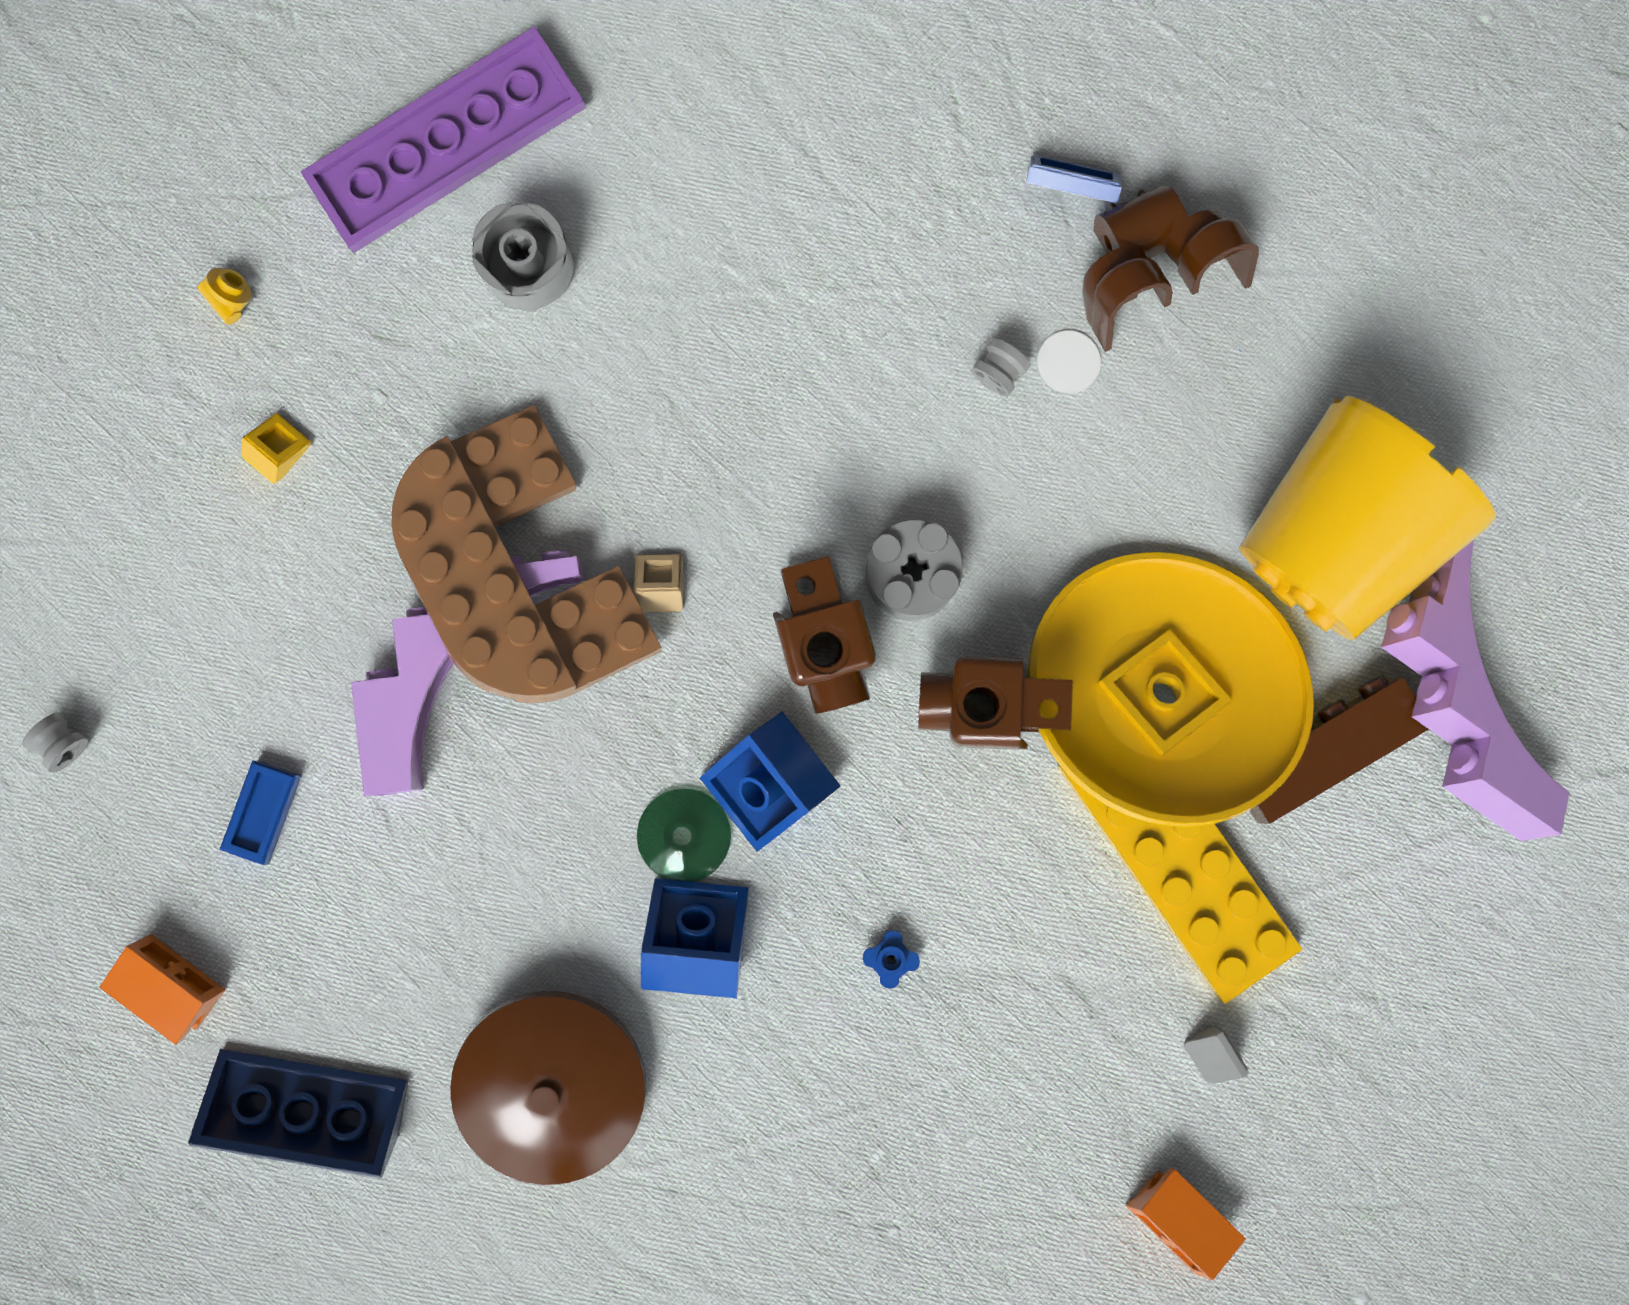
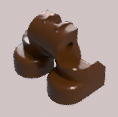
[1082,184,1259,352]

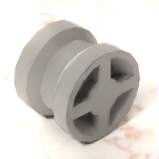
[971,338,1031,397]
[22,713,88,773]

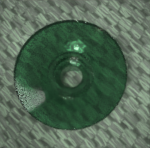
[637,788,731,882]

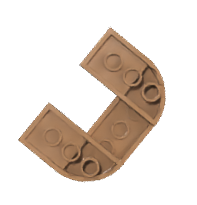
[391,405,662,703]

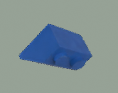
[700,711,841,852]
[641,878,749,999]

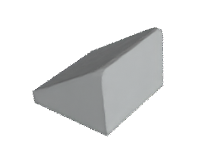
[1184,1025,1249,1083]

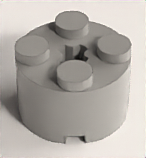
[472,202,575,312]
[865,520,963,621]

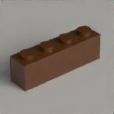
[1249,675,1429,824]

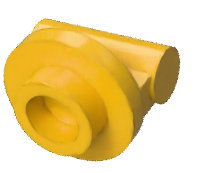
[197,268,252,325]

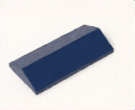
[188,1049,408,1178]

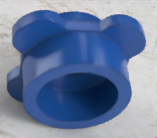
[863,930,920,989]

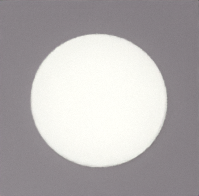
[1037,330,1101,394]

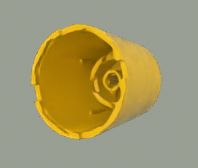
[1239,396,1496,640]

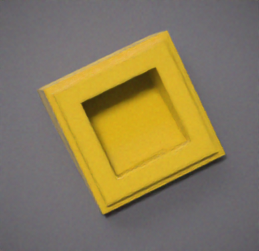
[241,413,311,484]

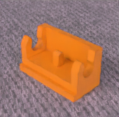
[99,934,226,1045]
[1126,1168,1246,1281]

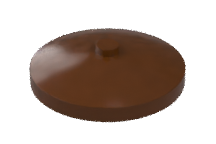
[450,991,646,1185]

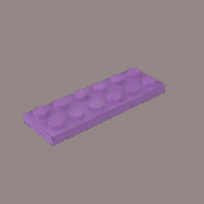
[300,26,586,253]

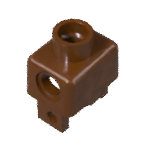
[773,556,876,714]
[918,656,1073,750]

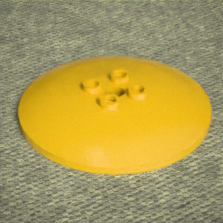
[1027,552,1314,827]

